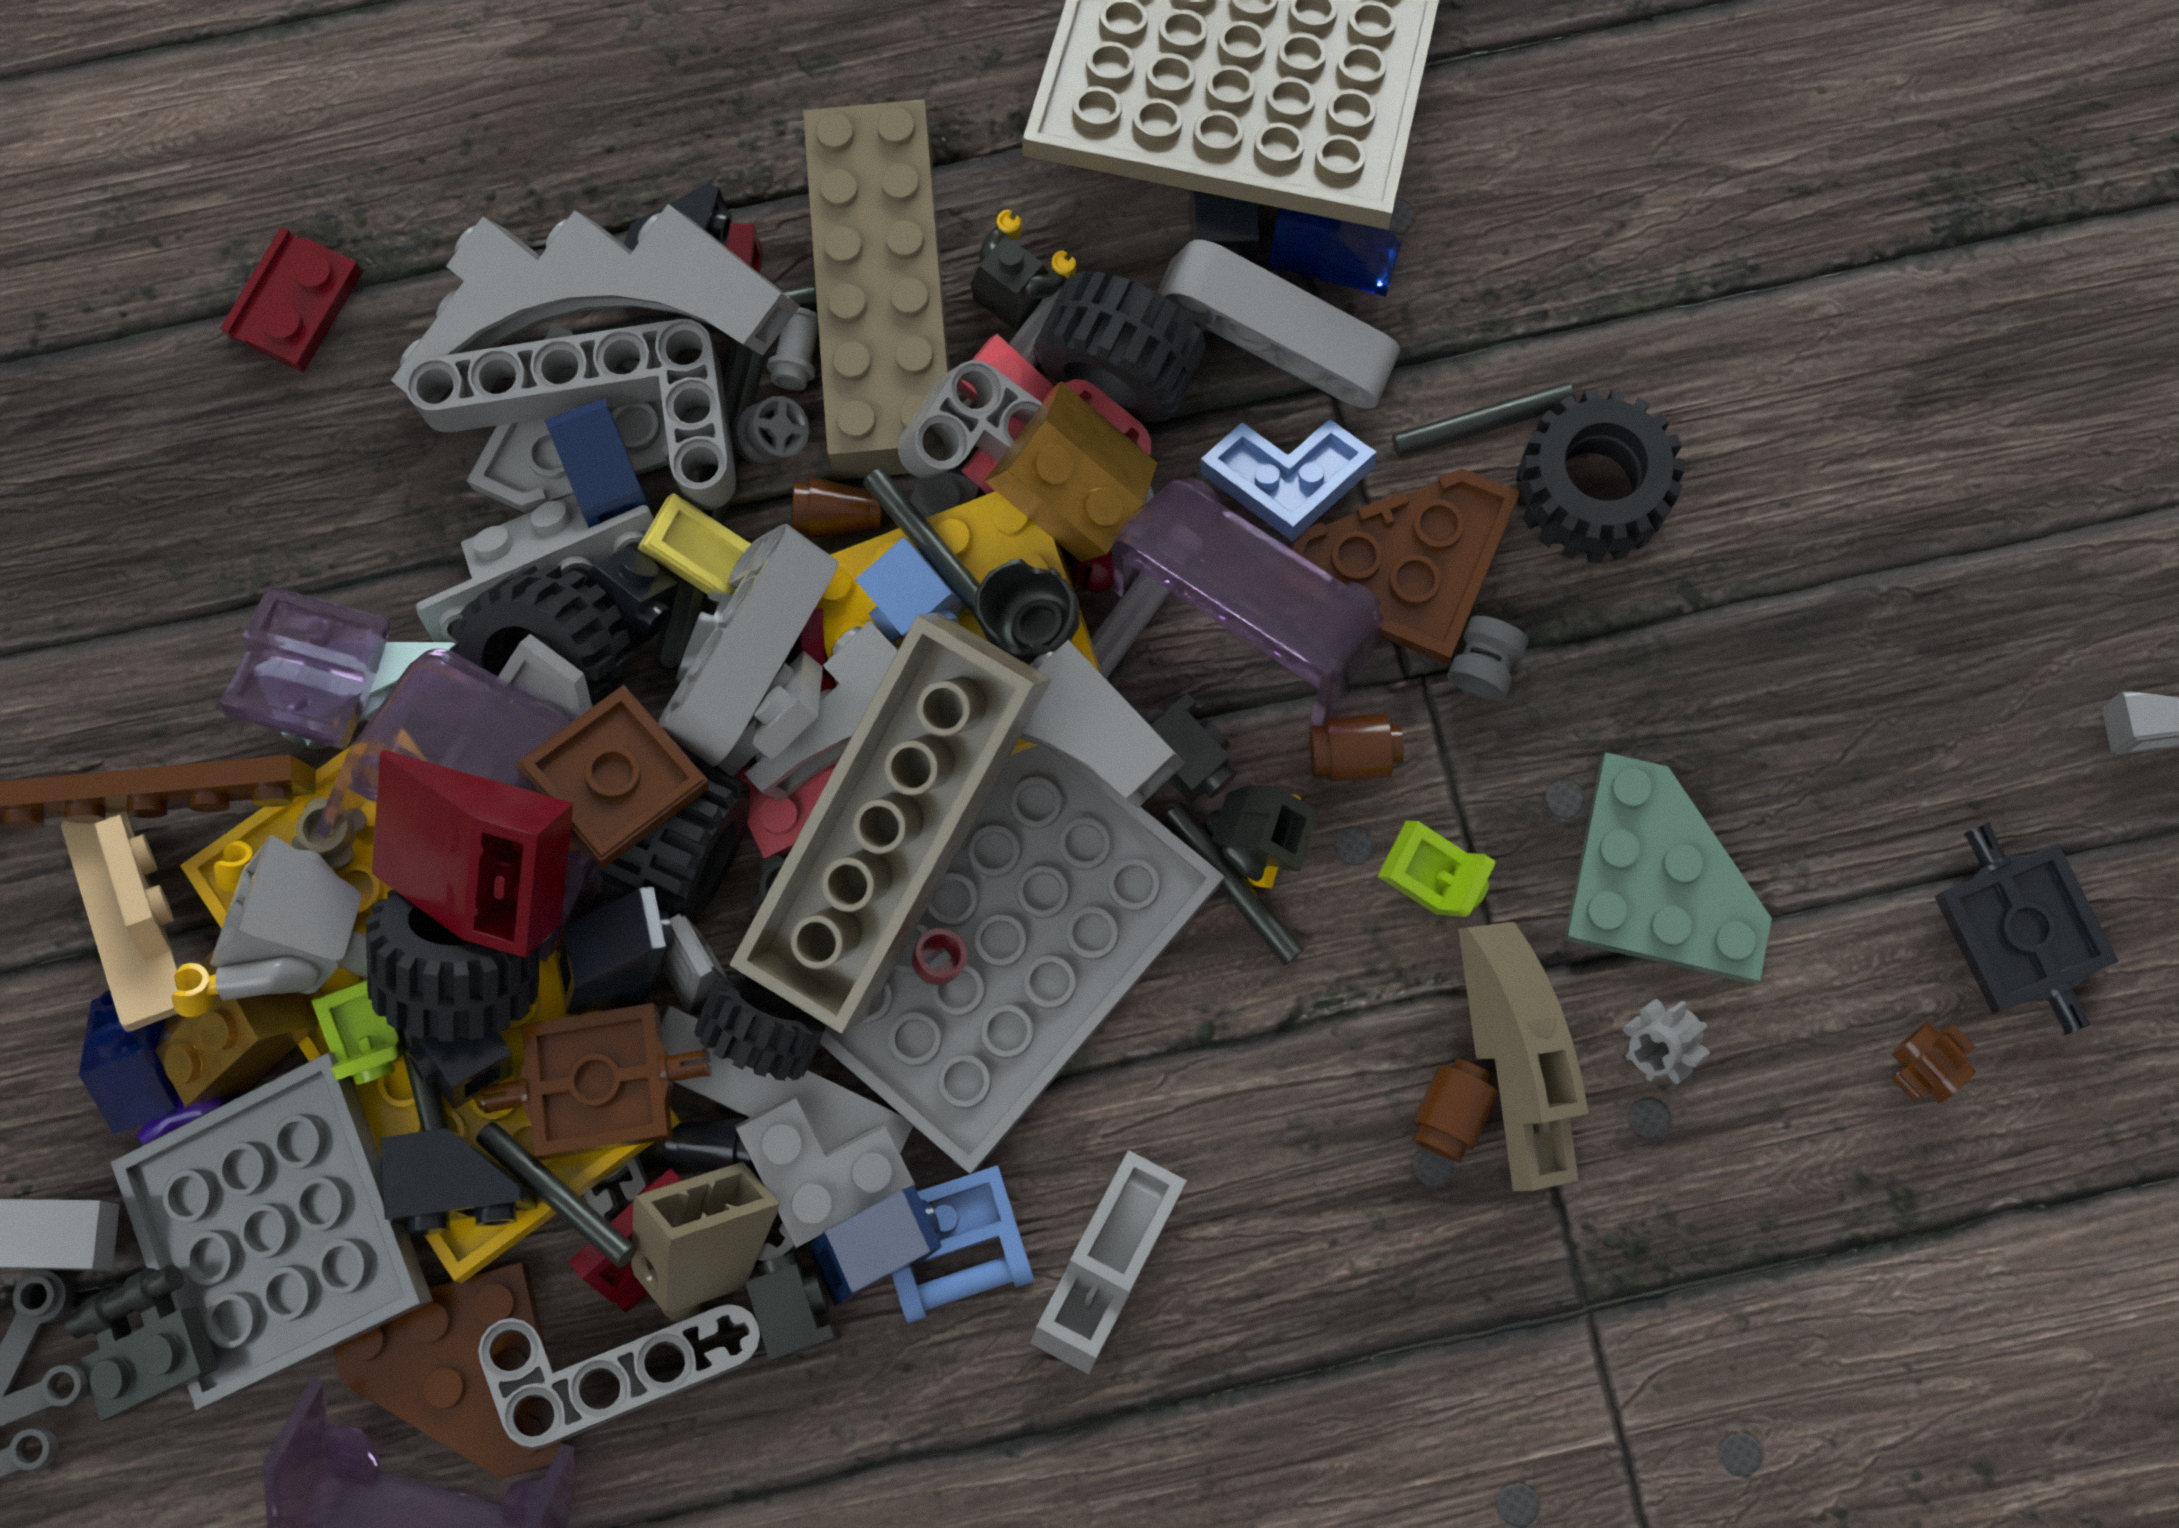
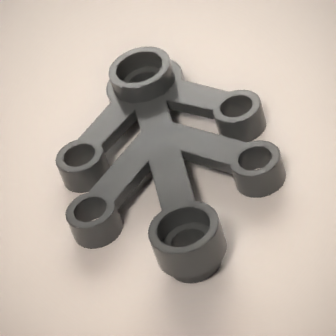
[0,1270,90,1479]

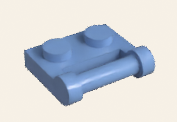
[892,1165,1035,1324]

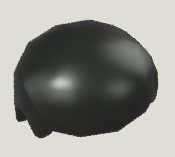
[975,559,1080,662]

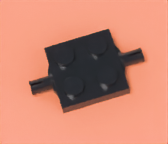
[1934,822,2119,1036]

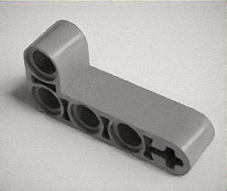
[1157,240,1401,409]
[898,360,1155,533]
[658,524,838,766]
[478,1304,760,1450]

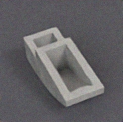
[1030,1150,1187,1375]
[0,1199,120,1271]

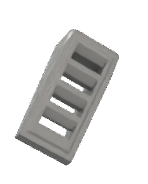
[2102,691,2179,755]
[661,914,727,1013]

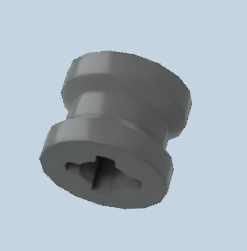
[732,396,809,466]

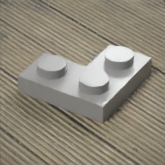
[717,651,823,776]
[735,1095,915,1248]

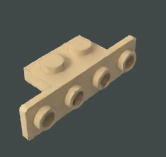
[61,811,179,1032]

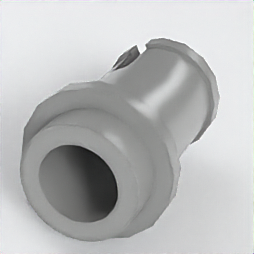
[767,307,819,391]

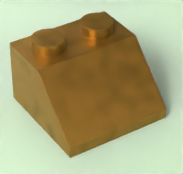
[985,381,1157,562]
[155,949,318,1107]

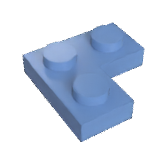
[1200,419,1377,542]

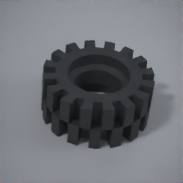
[694,975,826,1081]

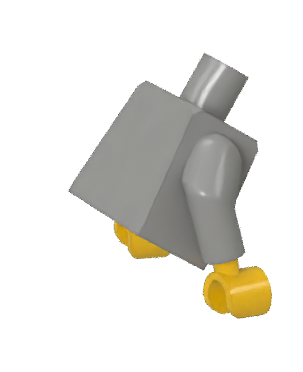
[171,835,367,1017]

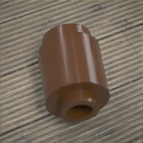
[1309,713,1404,782]
[1412,1059,1499,1163]

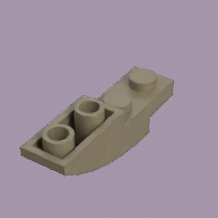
[1458,922,1589,1191]

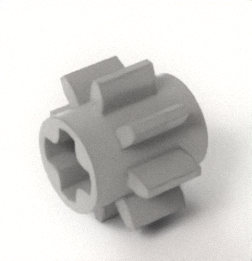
[1623,999,1710,1084]

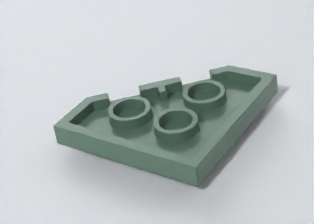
[1564,752,1772,985]

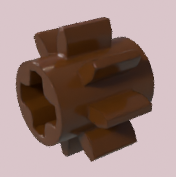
[1891,1021,1976,1104]

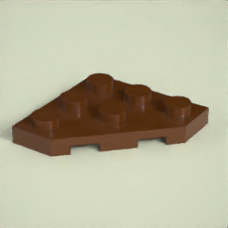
[1274,468,1520,664]
[334,1262,571,1479]

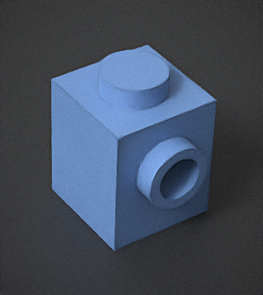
[855,537,967,642]

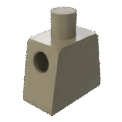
[631,1162,780,1322]

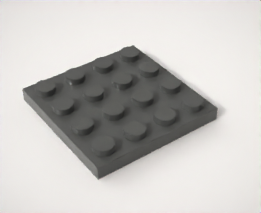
[111,1053,433,1410]

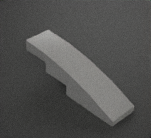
[660,1006,913,1153]

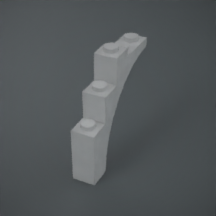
[391,204,800,404]
[745,621,1185,808]

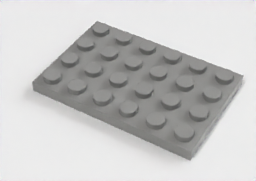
[819,745,1225,1174]

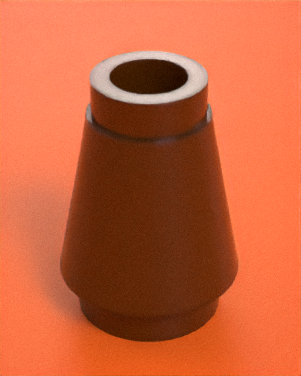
[791,476,881,538]

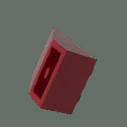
[372,750,574,958]

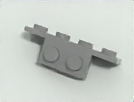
[416,494,656,644]

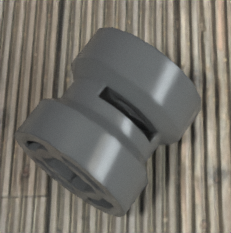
[1447,616,1530,701]

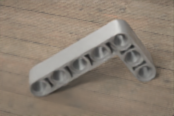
[405,319,736,510]

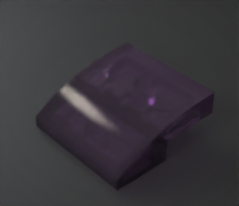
[219,586,391,750]

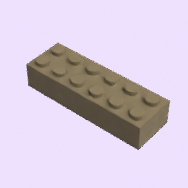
[803,99,958,480]
[729,613,1052,1034]

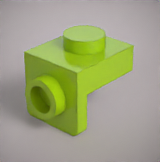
[1377,821,1495,917]
[311,979,404,1085]

